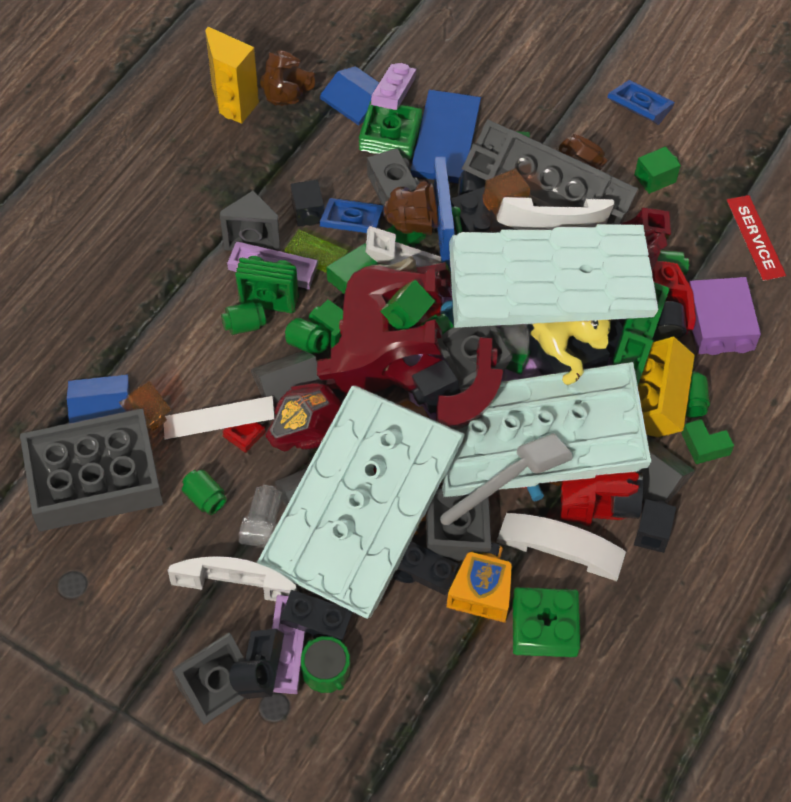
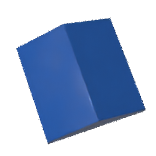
[320,66,379,126]
[607,80,675,125]
[320,198,384,233]
[67,375,131,424]

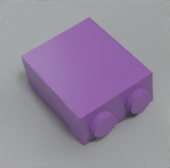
[689,277,761,355]

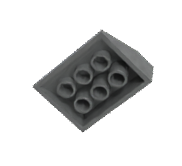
[20,408,163,532]

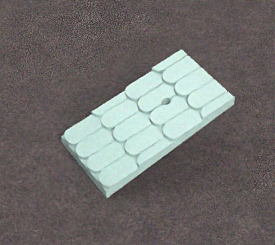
[449,224,658,328]
[436,362,651,497]
[257,386,465,619]

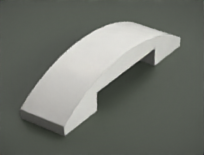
[497,197,614,230]
[366,226,441,267]
[497,513,626,581]
[168,557,297,601]

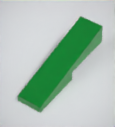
[326,225,426,294]
[611,282,670,386]

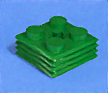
[359,101,422,159]
[235,256,299,313]
[513,587,580,657]

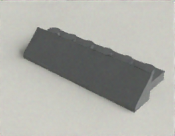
[462,119,639,225]

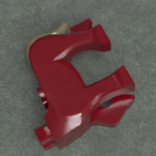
[317,256,452,396]

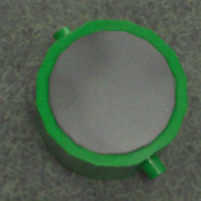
[301,637,350,693]

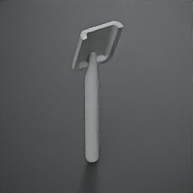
[440,433,573,525]

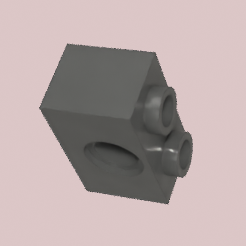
[367,148,419,207]

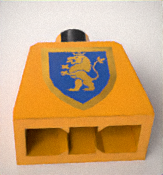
[446,542,512,623]

